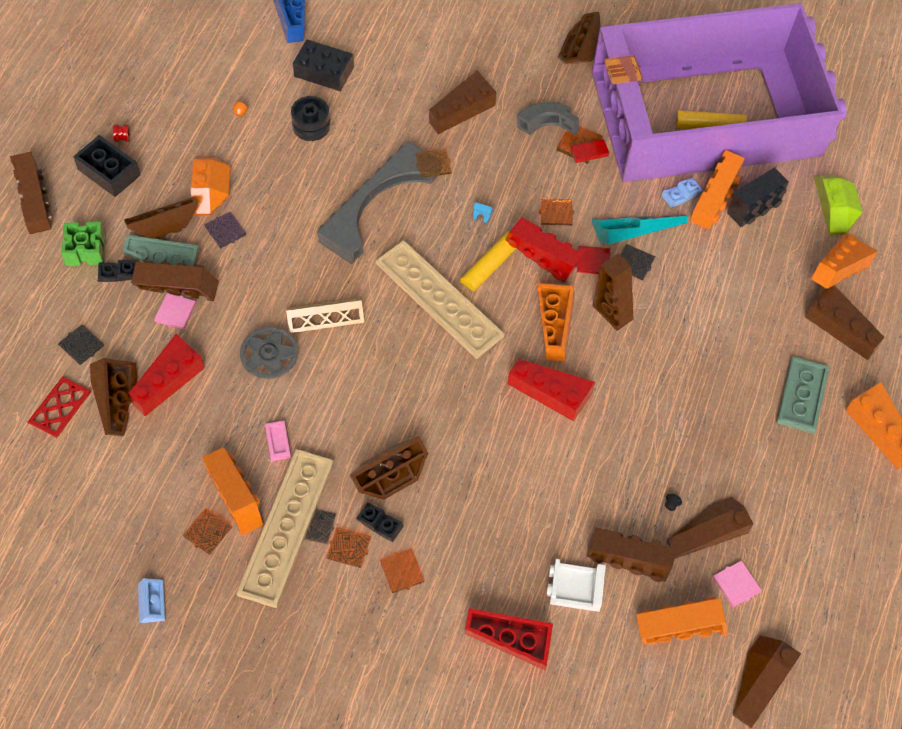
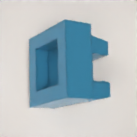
[473,202,495,223]

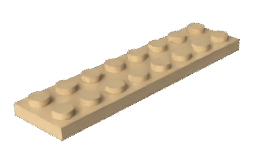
[376,240,504,359]
[237,449,334,608]

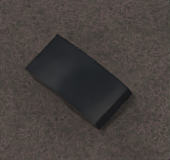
[97,260,137,282]
[356,502,404,542]

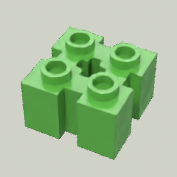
[61,222,105,266]

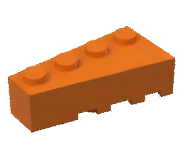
[811,233,878,289]
[537,283,575,362]
[846,382,902,469]

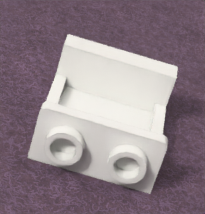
[547,558,606,612]

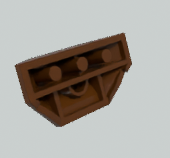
[558,11,601,64]
[124,197,198,239]
[350,436,428,500]

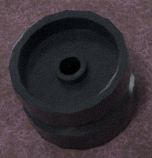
[291,96,330,141]

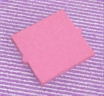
[154,293,196,330]
[713,561,762,607]

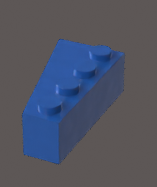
[273,0,305,43]

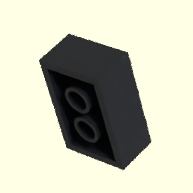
[293,39,354,92]
[73,135,141,197]
[727,167,789,227]

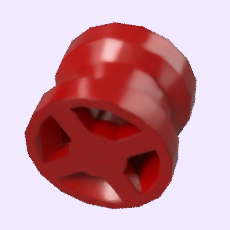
[113,124,130,142]

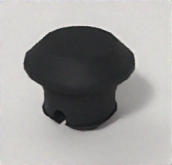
[665,493,682,511]

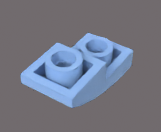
[661,178,703,208]

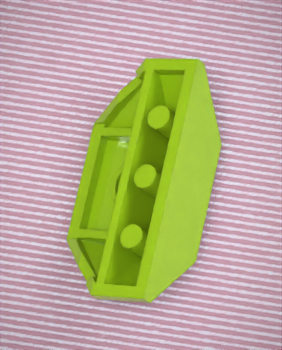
[814,174,863,235]

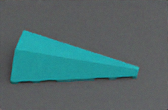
[592,215,688,244]

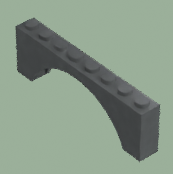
[317,141,442,264]

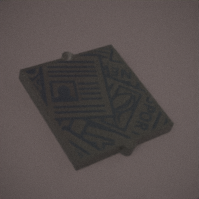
[620,244,656,280]
[58,324,104,365]
[304,509,337,545]

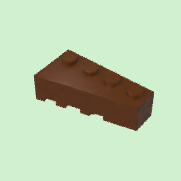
[429,70,496,134]
[10,151,53,234]
[131,260,219,302]
[587,527,678,582]

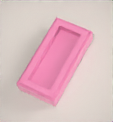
[265,420,291,462]

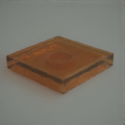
[556,126,603,164]

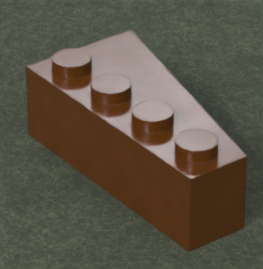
[592,254,634,331]
[805,285,884,360]

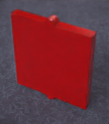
[577,246,610,274]

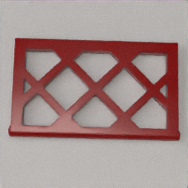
[27,376,91,438]

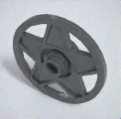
[240,327,298,379]

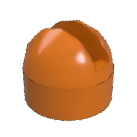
[233,101,248,117]

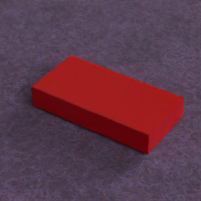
[570,139,610,163]

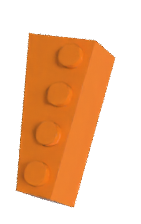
[690,150,745,230]
[202,447,264,536]
[636,597,728,645]

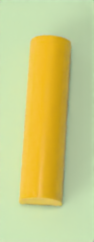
[676,110,747,129]
[460,231,516,292]

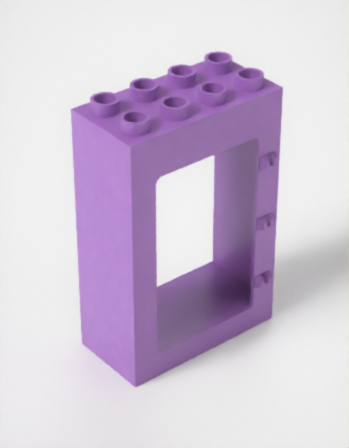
[592,3,847,182]

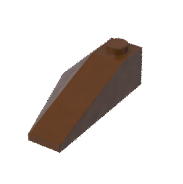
[90,358,137,436]
[667,497,753,559]
[733,635,801,728]

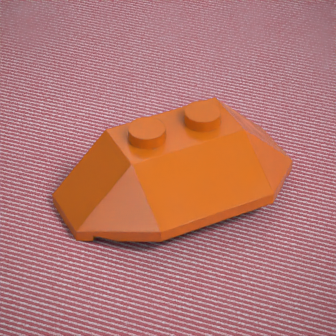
[191,156,231,216]

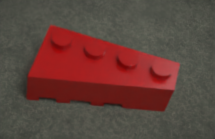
[505,217,586,283]
[128,334,204,416]
[508,359,595,422]
[465,608,553,670]

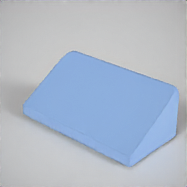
[138,578,165,623]

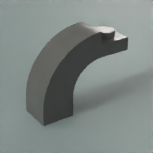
[517,102,579,135]

